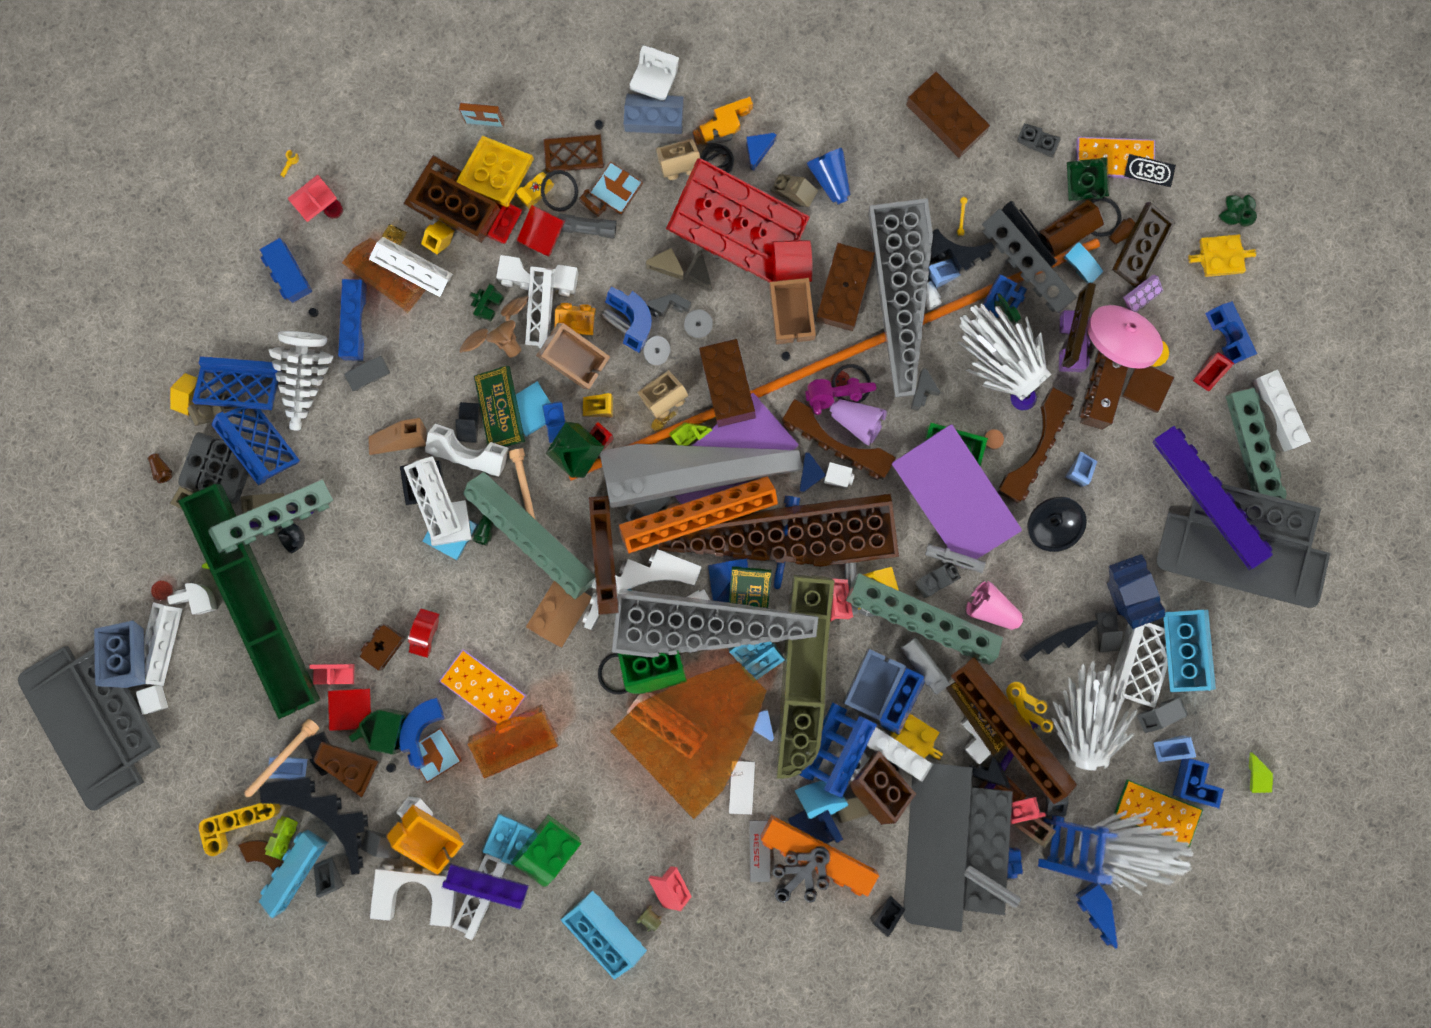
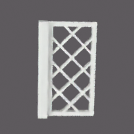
[1108,623,1168,708]

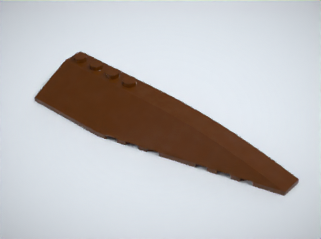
[658,493,899,567]

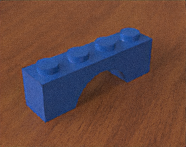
[338,279,367,361]

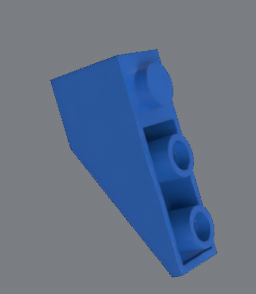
[1076,883,1118,949]

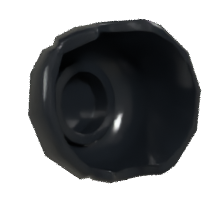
[278,524,305,553]

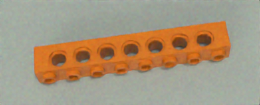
[619,476,778,554]

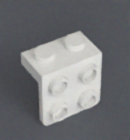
[630,45,679,100]

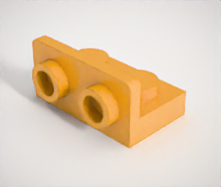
[554,303,596,335]

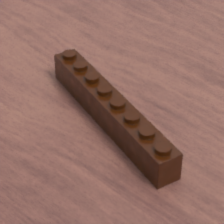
[951,657,1078,804]

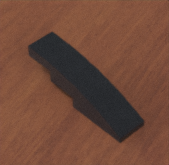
[1019,620,1099,661]

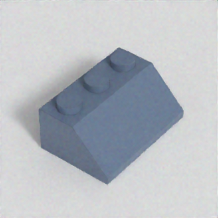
[624,94,684,134]
[94,621,146,688]

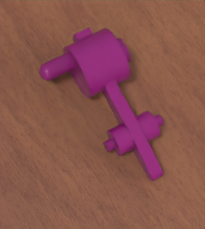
[805,377,877,415]

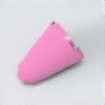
[966,581,1023,630]

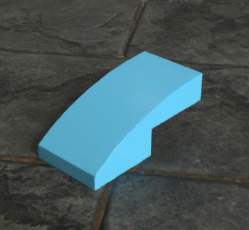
[1063,242,1103,284]

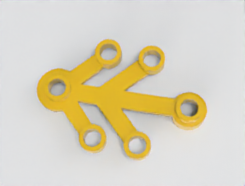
[1006,682,1054,733]

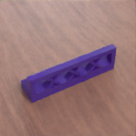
[442,864,529,909]

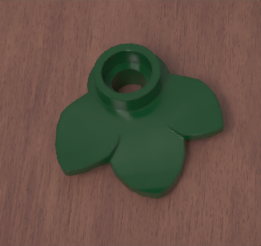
[1219,194,1257,227]
[994,293,1021,326]

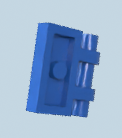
[983,274,1027,318]

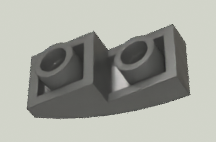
[1017,123,1061,158]
[344,356,390,391]

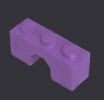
[1059,310,1090,372]

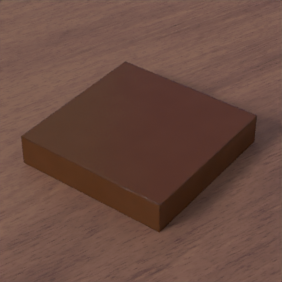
[1121,366,1174,413]

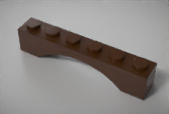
[997,387,1074,503]
[782,399,896,480]
[589,496,619,615]

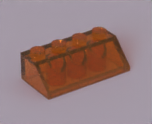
[342,238,426,313]

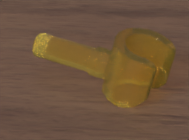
[651,411,677,432]

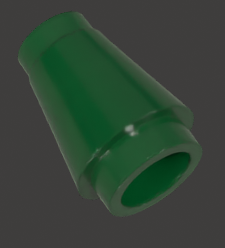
[472,515,493,546]

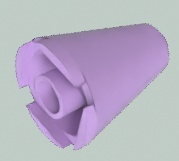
[830,399,887,446]

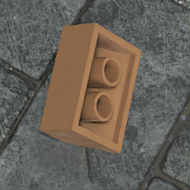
[526,581,592,648]

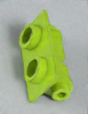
[264,816,298,860]

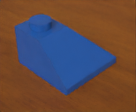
[708,559,748,602]

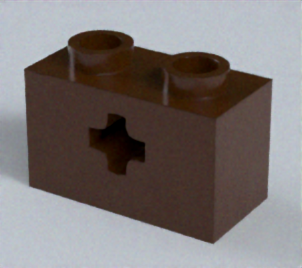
[359,624,406,671]

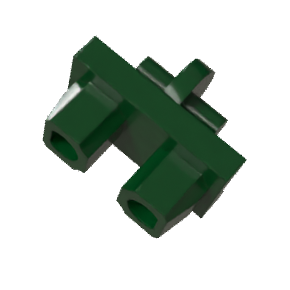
[469,283,504,321]

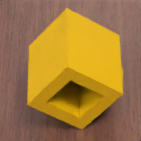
[421,221,454,254]

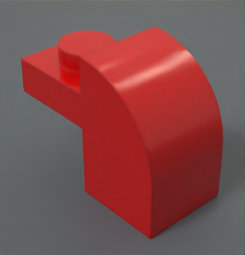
[408,609,440,658]

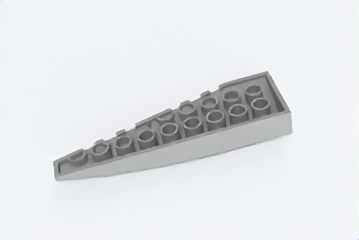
[600,444,803,508]
[612,589,819,657]

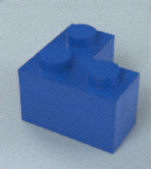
[1173,758,1224,808]

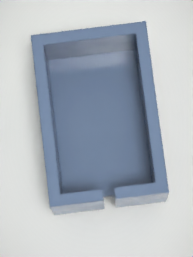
[843,649,906,720]

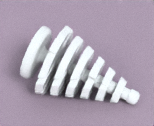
[269,331,334,431]

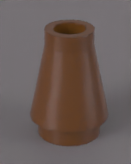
[1109,217,1136,245]
[147,453,172,484]

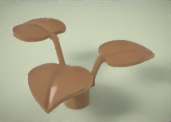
[460,296,528,358]

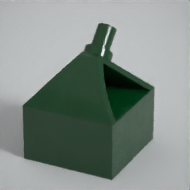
[545,422,605,478]
[349,708,409,755]

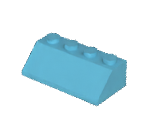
[1164,610,1216,692]
[259,830,328,918]
[561,891,647,980]

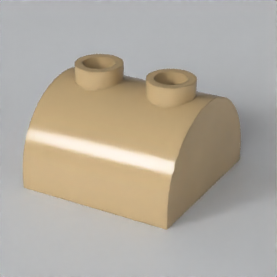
[656,138,700,180]
[637,370,688,419]

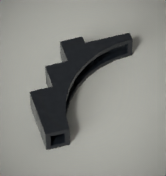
[260,776,368,875]

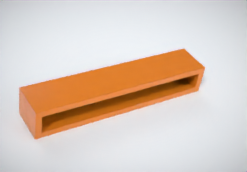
[760,815,879,897]

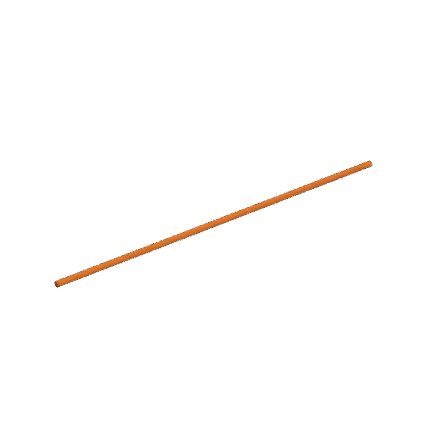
[568,238,1100,481]

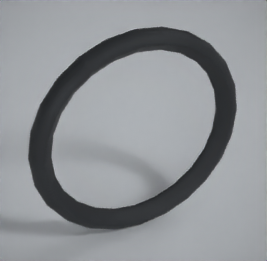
[540,170,578,212]
[1089,197,1122,237]
[831,364,871,403]
[598,653,628,695]

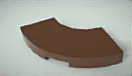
[238,840,285,872]

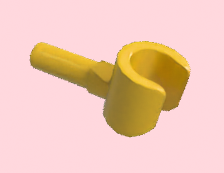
[280,150,299,177]

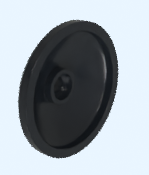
[1027,497,1087,552]

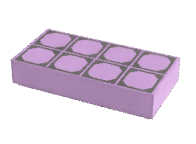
[1123,274,1163,312]

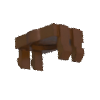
[579,189,606,217]

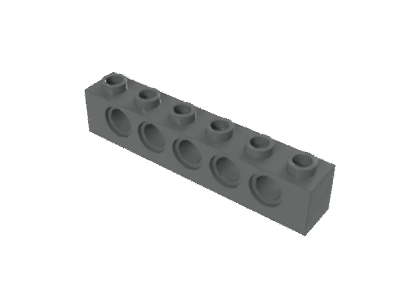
[982,208,1077,313]

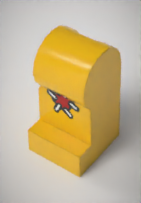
[516,172,554,210]

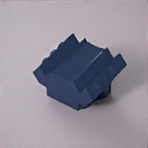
[1107,554,1165,629]

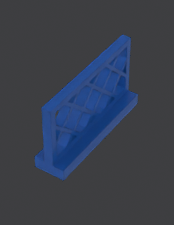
[192,356,282,410]
[211,402,300,486]

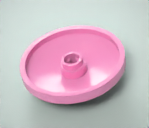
[1087,305,1163,368]

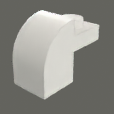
[167,583,218,615]
[961,718,991,764]

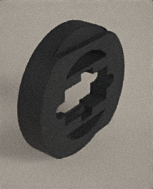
[700,144,734,173]

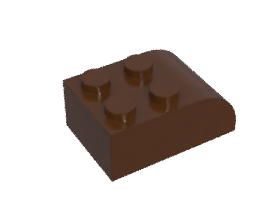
[851,751,916,825]

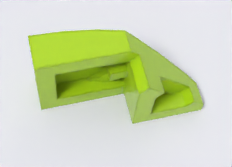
[669,422,712,446]
[1249,752,1273,793]

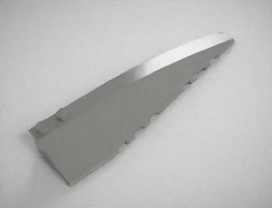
[868,198,933,398]

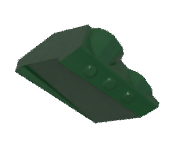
[1067,157,1109,201]

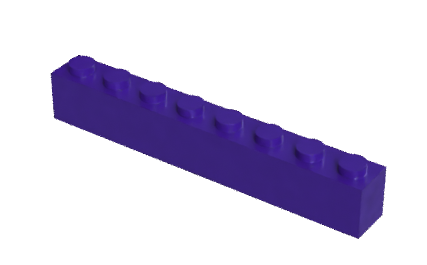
[1152,426,1273,571]

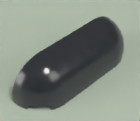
[1002,201,1057,266]

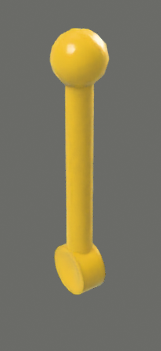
[957,197,968,236]

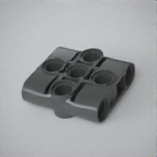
[178,432,255,504]

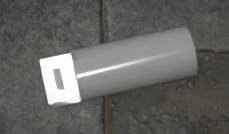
[900,637,950,695]

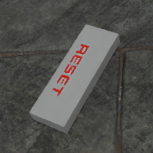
[749,820,770,882]

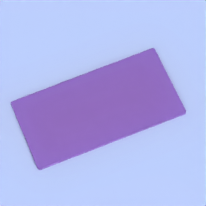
[675,393,798,504]
[892,424,1022,568]

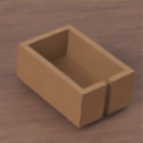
[769,278,816,345]
[536,323,610,389]

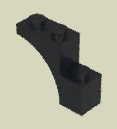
[930,228,995,272]

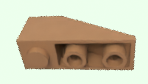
[369,418,427,455]

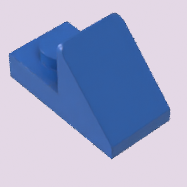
[542,401,565,443]

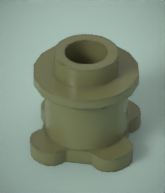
[636,905,662,932]

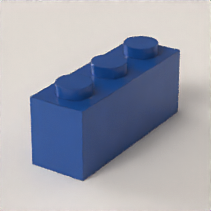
[260,238,313,303]
[880,668,925,735]

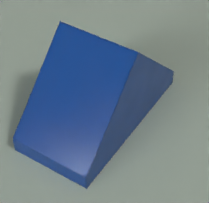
[746,133,777,171]

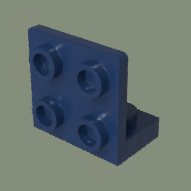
[788,810,844,844]

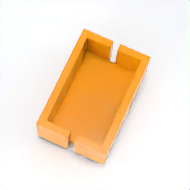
[387,805,464,875]

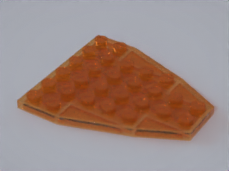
[610,662,767,819]

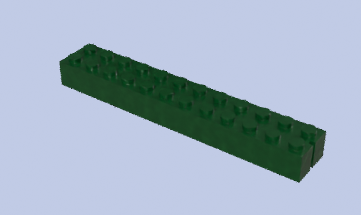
[178,484,321,720]

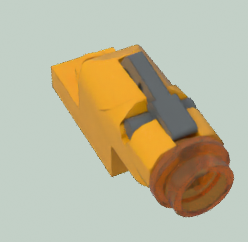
[692,97,753,145]

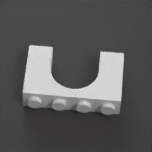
[370,864,457,927]

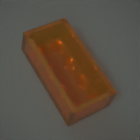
[468,704,558,779]

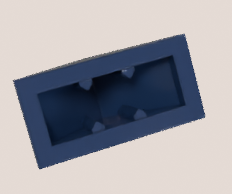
[799,453,826,494]

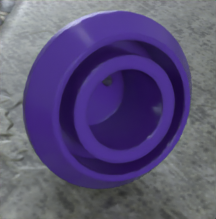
[1010,390,1037,411]

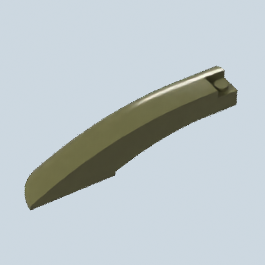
[777,575,834,779]

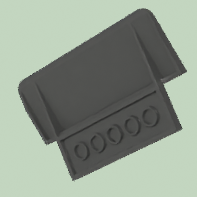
[1156,484,1330,608]
[18,646,161,811]
[903,763,1013,932]

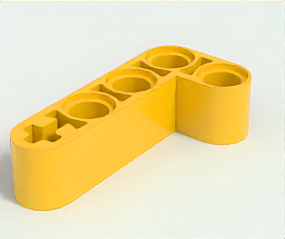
[199,803,281,856]

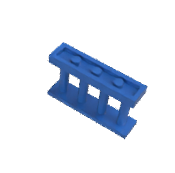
[798,703,877,798]
[1038,815,1117,884]

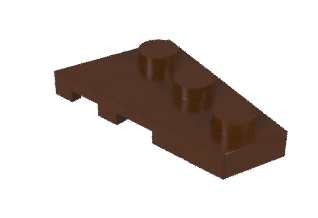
[313,742,378,798]

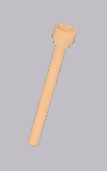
[508,448,535,519]
[245,719,319,797]

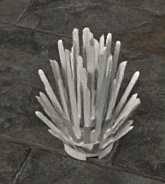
[958,304,1052,401]
[1052,662,1138,770]
[1079,811,1193,896]

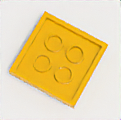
[456,136,534,207]

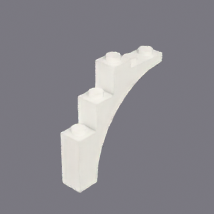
[582,549,702,630]

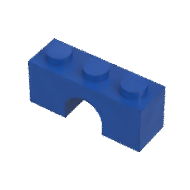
[1205,301,1257,364]

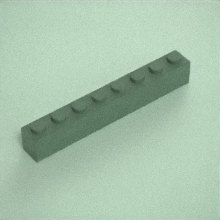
[463,472,595,599]

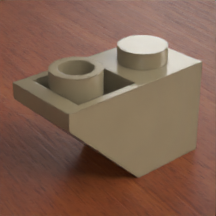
[771,174,818,207]

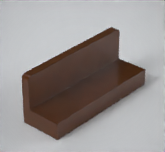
[1039,200,1104,256]

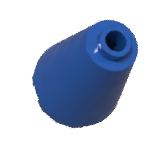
[807,148,850,205]

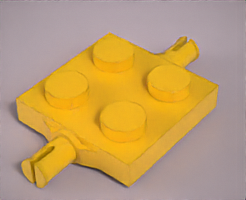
[1188,234,1256,277]
[890,714,943,761]

